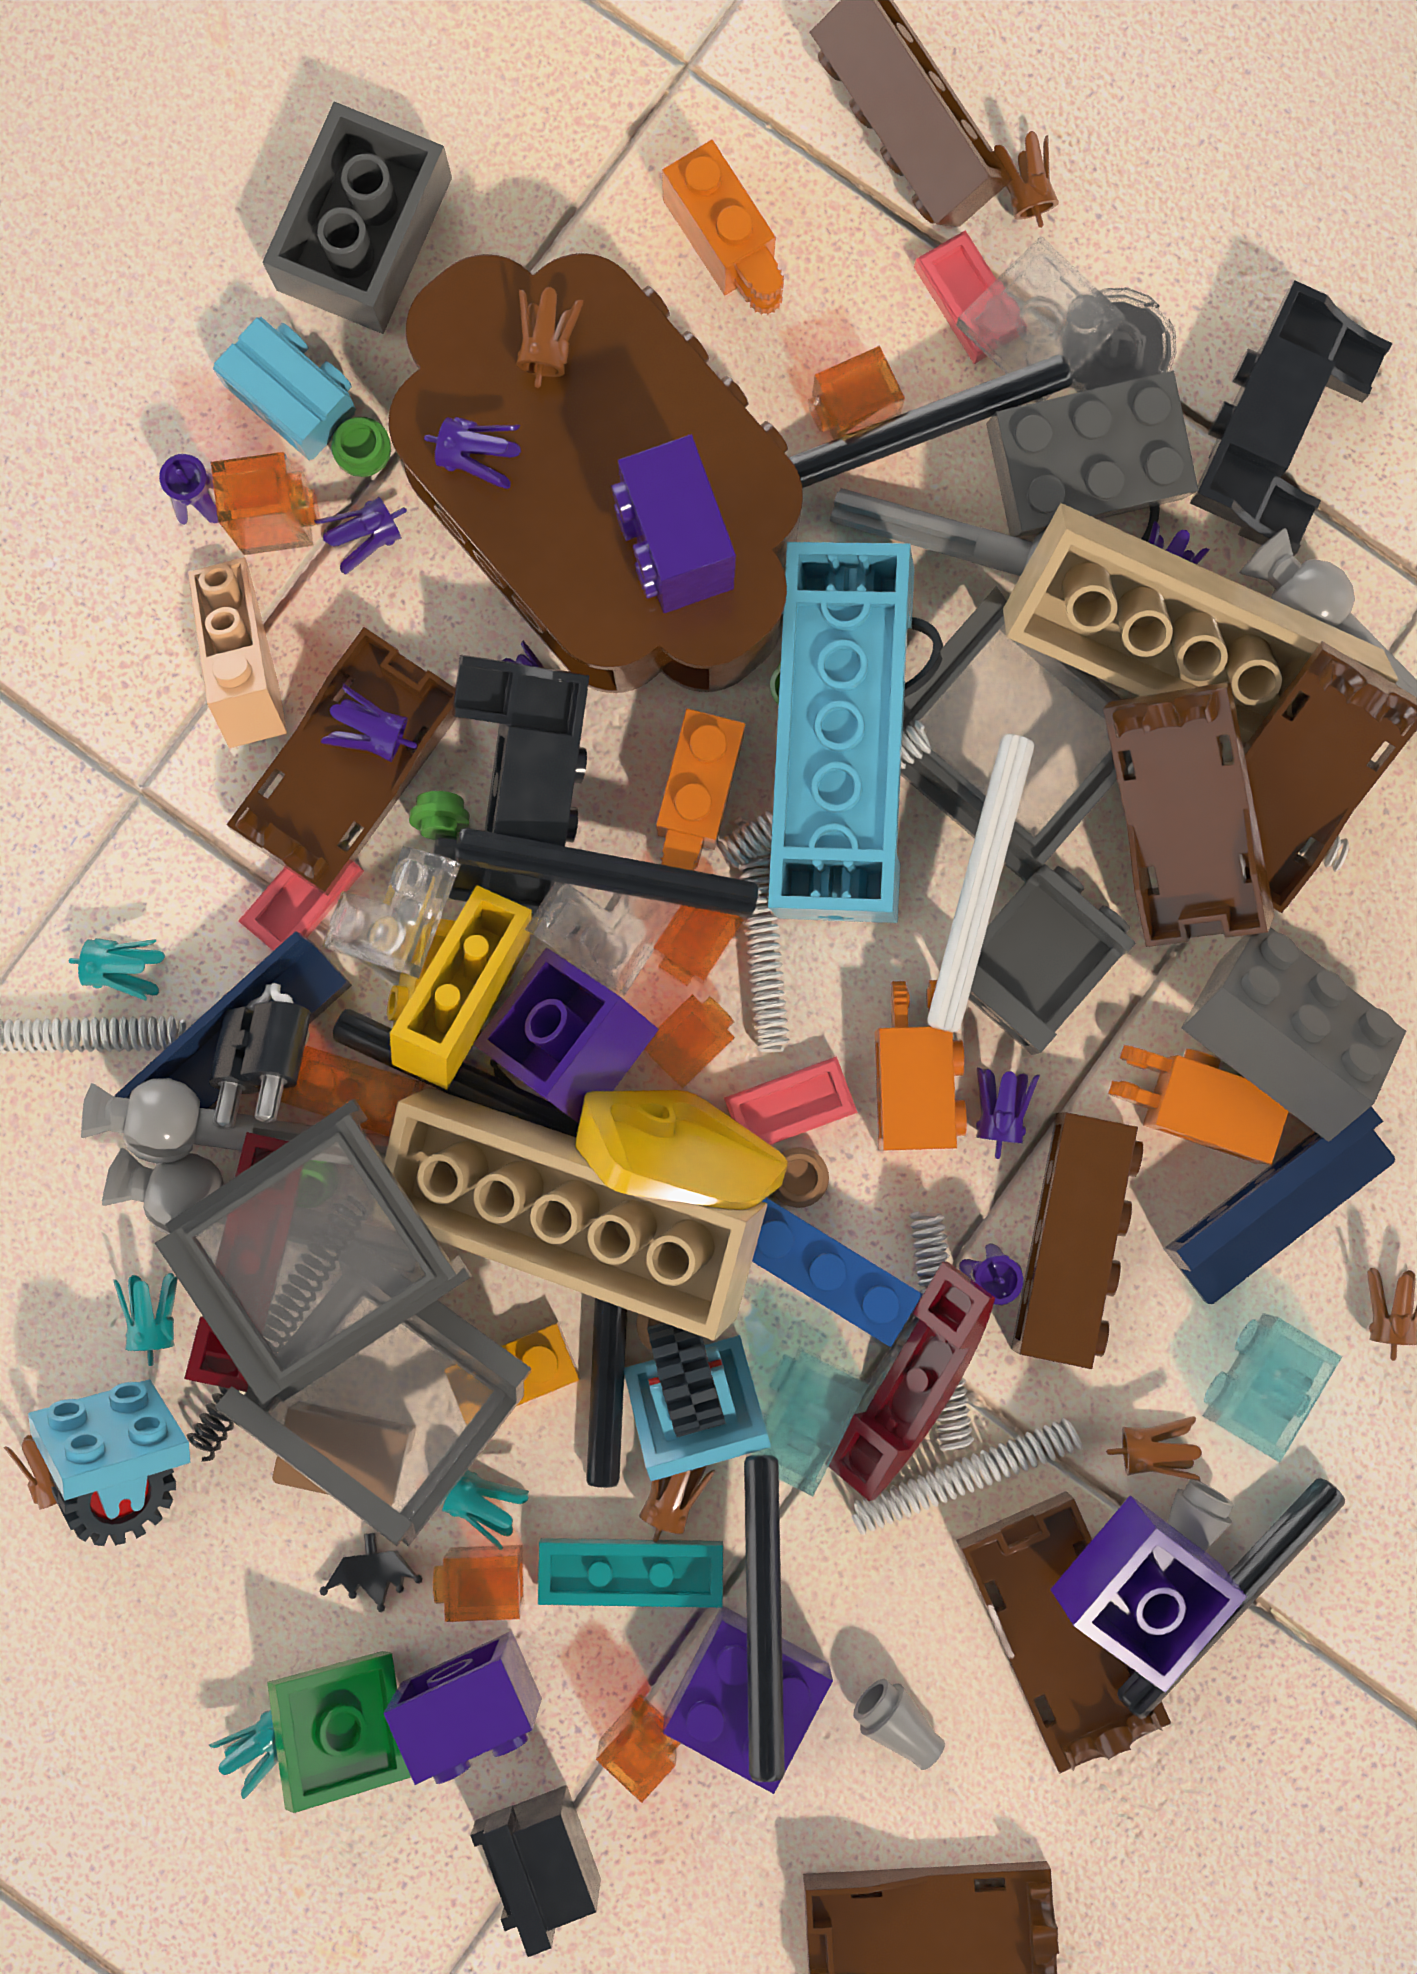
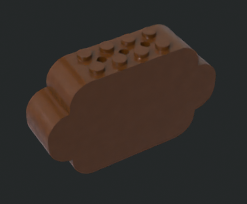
[388,253,803,693]

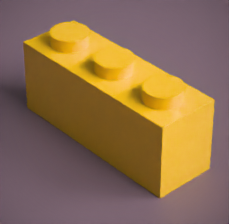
[390,885,532,1090]

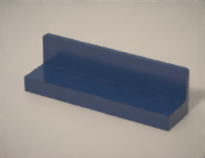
[114,931,352,1110]
[1163,1106,1395,1304]

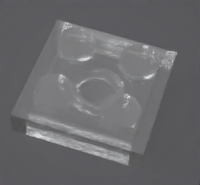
[956,236,1126,402]

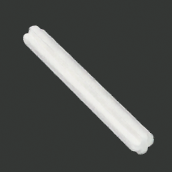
[927,734,1034,1032]

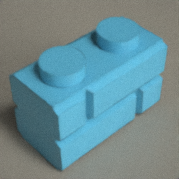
[213,317,356,461]

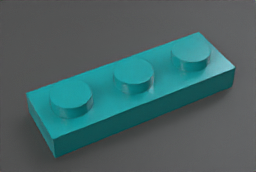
[538,1538,723,1608]

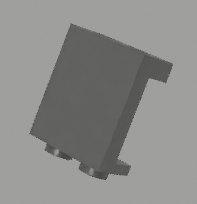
[968,864,1136,1055]

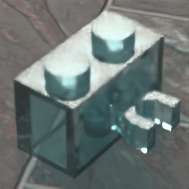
[1202,1313,1343,1463]
[746,1346,868,1497]

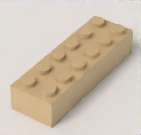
[1003,503,1398,743]
[372,1087,767,1341]

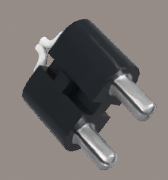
[209,983,311,1129]

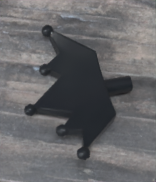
[319,1533,423,1613]

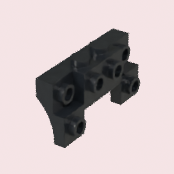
[1190,280,1392,556]
[428,655,590,917]

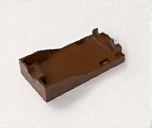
[226,627,457,896]
[1242,641,1417,913]
[1103,681,1275,947]
[956,1491,1171,1774]
[803,1861,1059,1974]

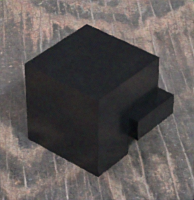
[470,1785,601,1957]

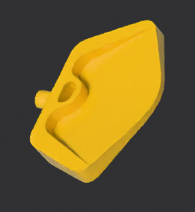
[575,1090,787,1210]

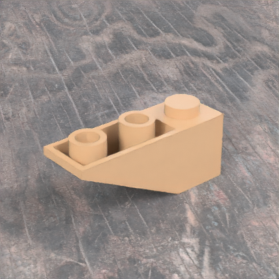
[188,557,287,749]

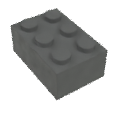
[262,101,452,334]
[986,370,1199,538]
[1181,927,1407,1142]

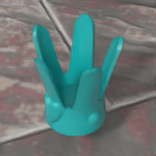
[68,938,165,1001]
[113,1273,178,1366]
[442,1470,529,1551]
[208,1709,278,1799]

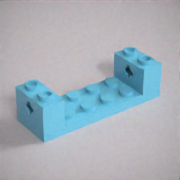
[768,542,915,923]

